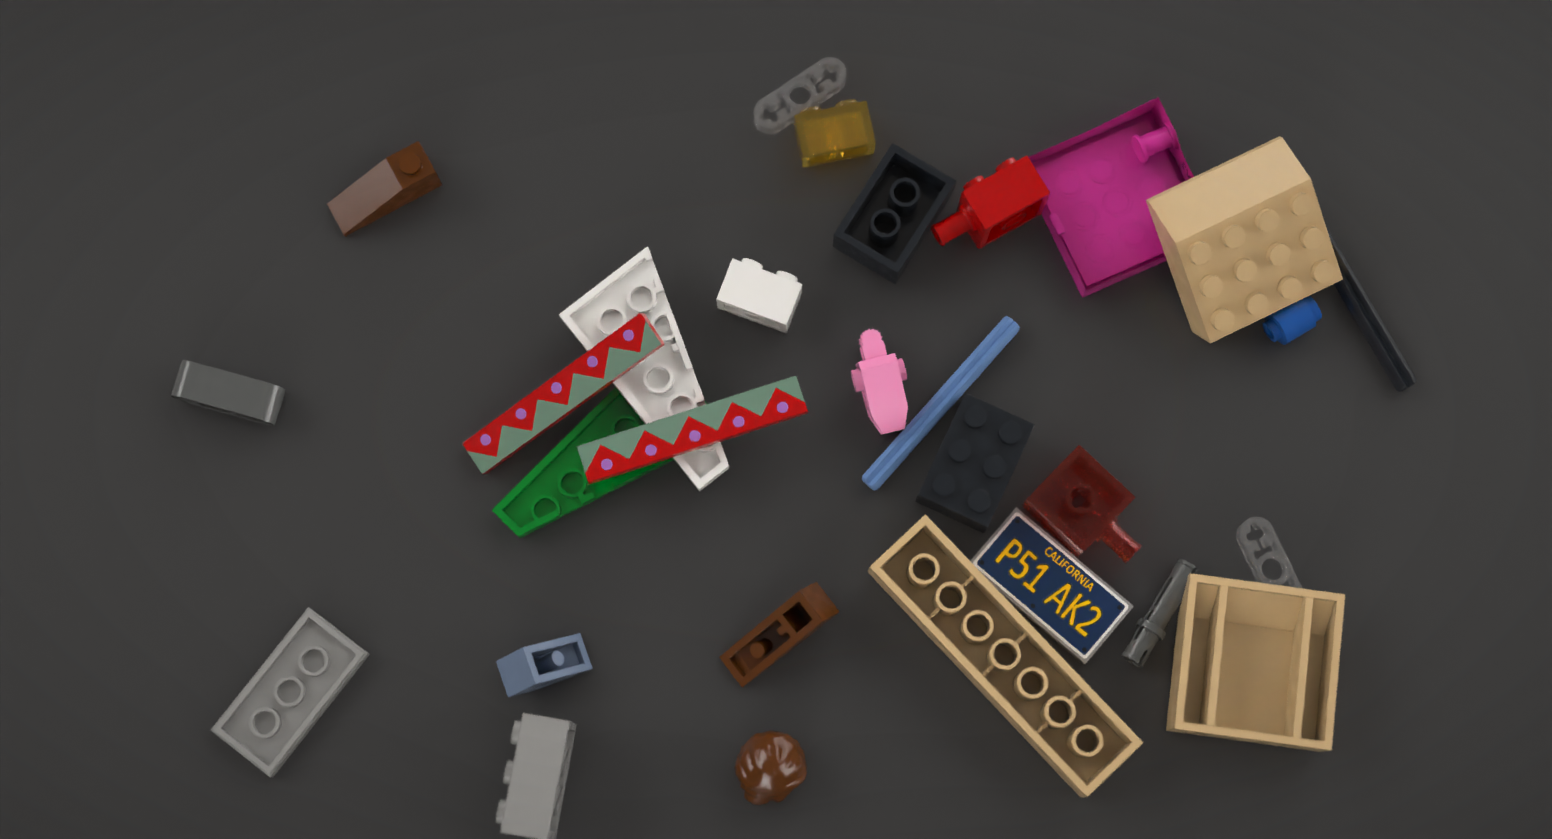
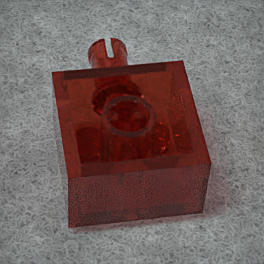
[1022,445,1142,564]

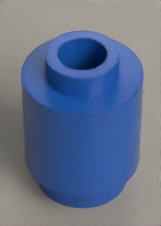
[1262,296,1322,345]

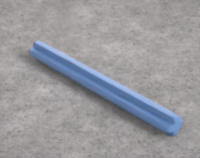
[862,316,1020,491]

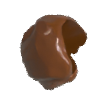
[735,730,807,805]

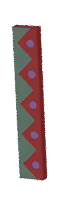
[462,313,665,474]
[577,375,808,484]

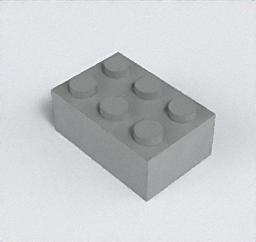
[496,713,577,839]

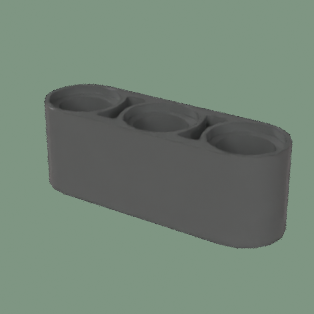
[170,360,286,426]

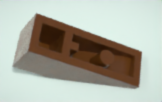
[327,141,443,236]
[719,581,840,687]

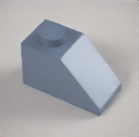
[496,633,593,698]

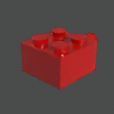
[930,155,1050,250]

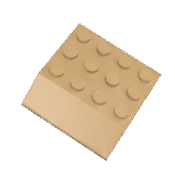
[1146,136,1343,344]
[1166,573,1345,752]

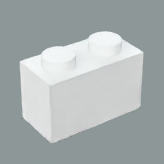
[716,258,802,333]

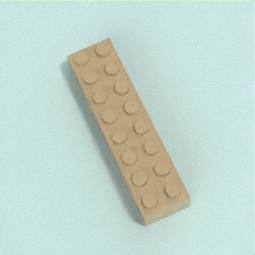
[868,514,1143,798]

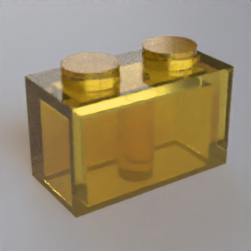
[794,99,876,168]

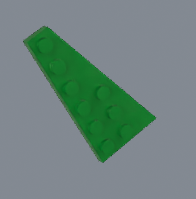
[492,387,708,538]

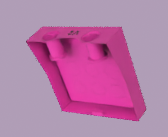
[1028,97,1194,298]

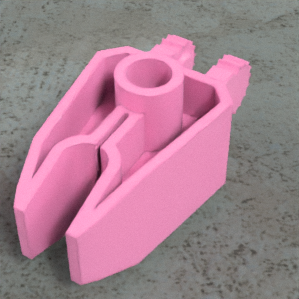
[851,328,908,435]

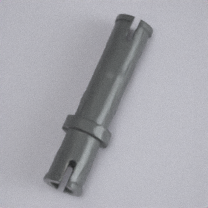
[1121,559,1200,669]

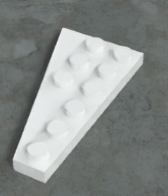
[559,246,729,491]

